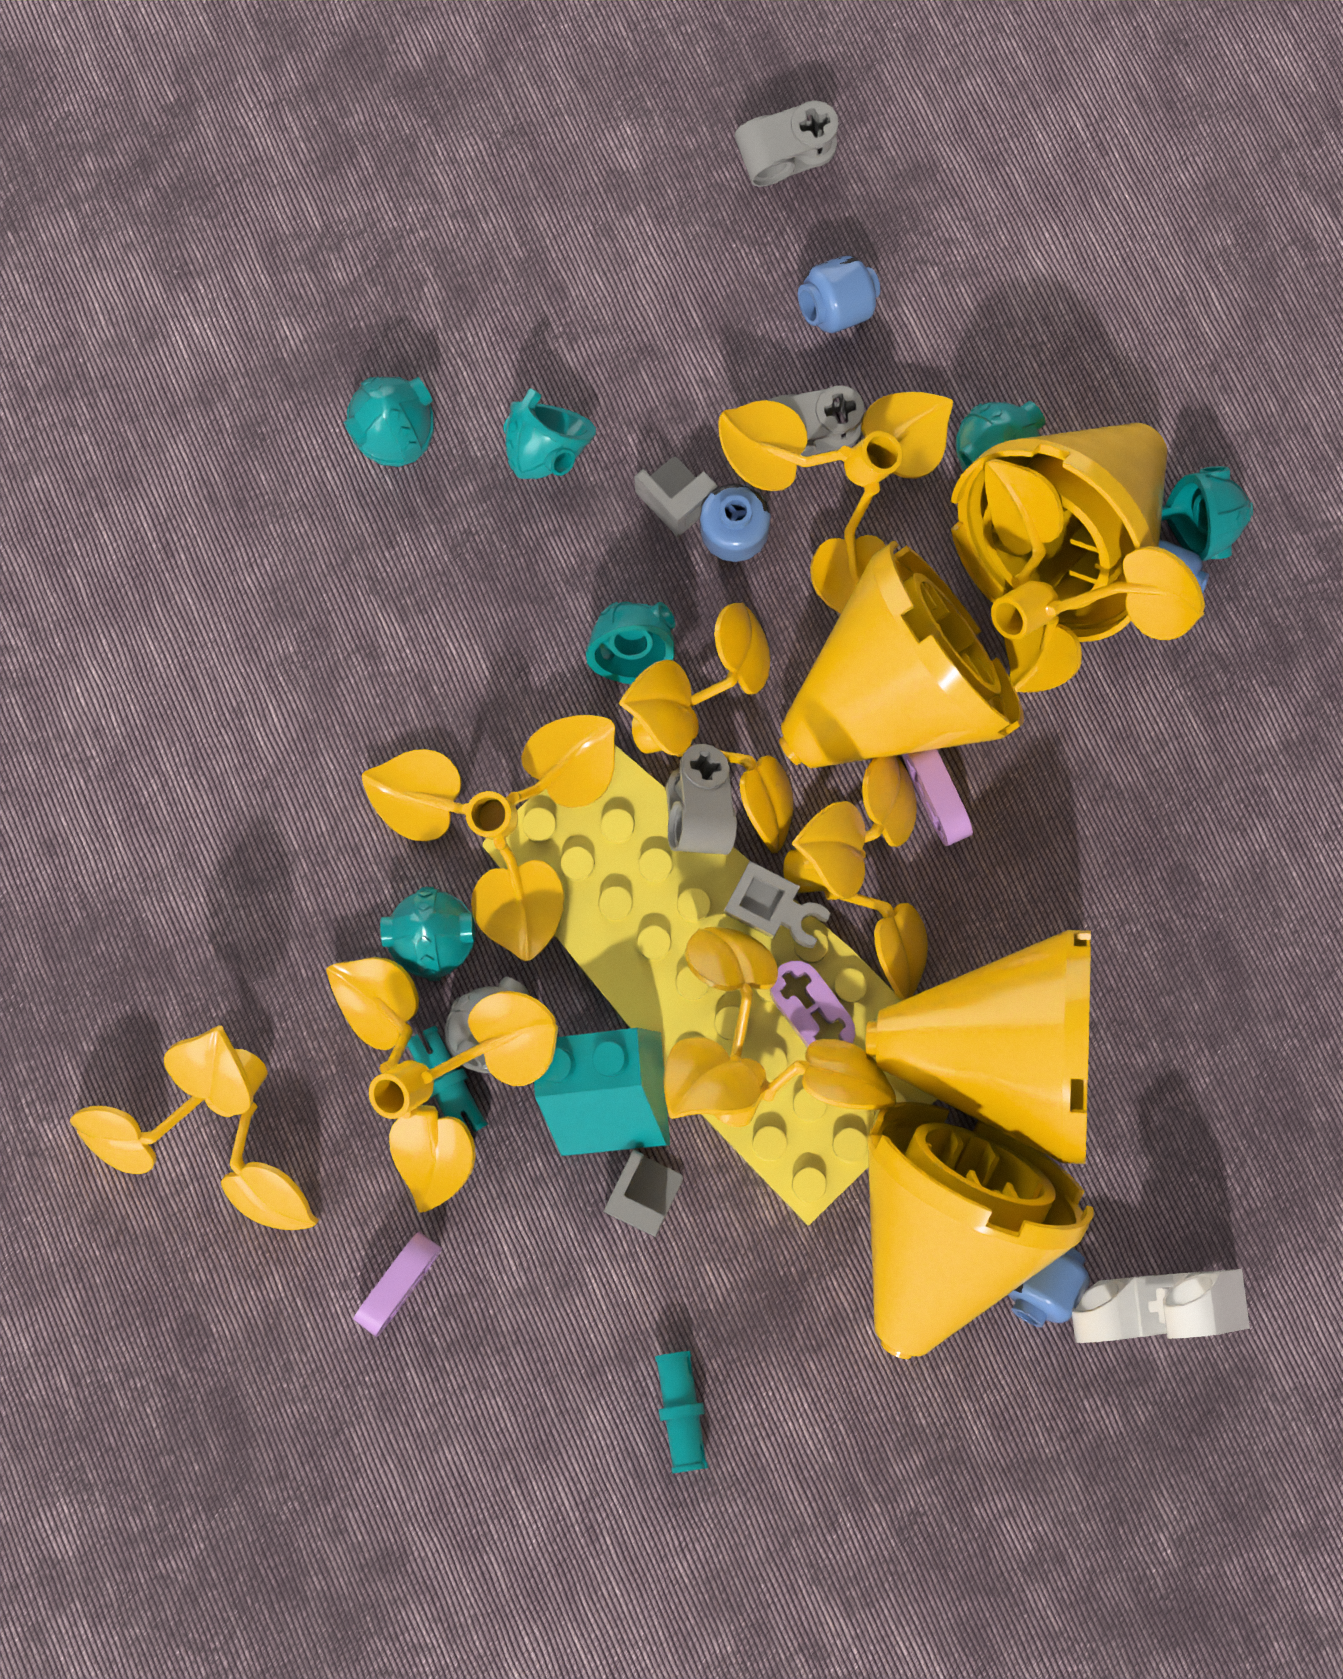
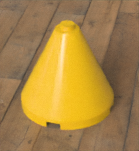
[951,423,1167,642]
[779,540,1024,768]
[866,930,1091,1164]
[868,1102,1094,1359]

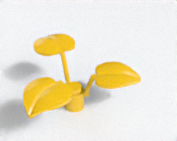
[718,392,953,614]
[985,459,1205,693]
[619,602,793,854]
[362,715,615,961]
[783,755,928,1000]
[663,927,896,1127]
[326,957,558,1213]
[70,1025,320,1230]

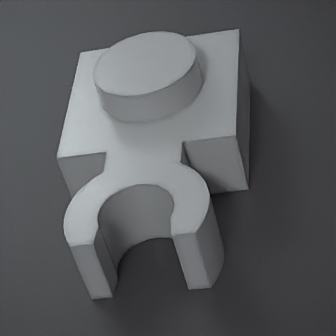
[724,861,831,948]

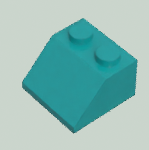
[534,1028,670,1156]

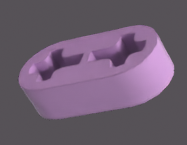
[903,749,973,846]
[770,961,855,1048]
[353,1231,442,1337]

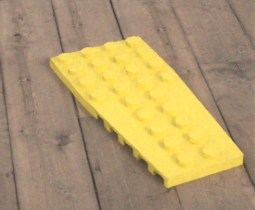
[482,745,937,1226]

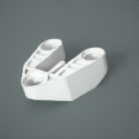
[1072,1269,1250,1343]

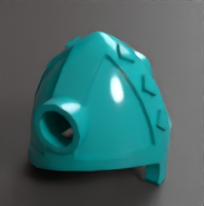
[343,376,434,467]
[503,388,596,479]
[956,401,1046,471]
[1161,466,1254,561]
[586,601,676,684]
[380,886,476,981]

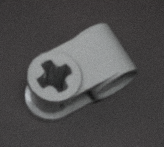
[734,100,839,187]
[768,386,864,456]
[665,743,737,855]

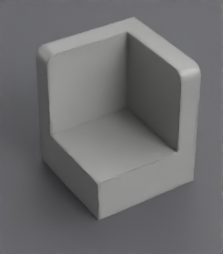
[634,457,718,538]
[603,1149,683,1238]

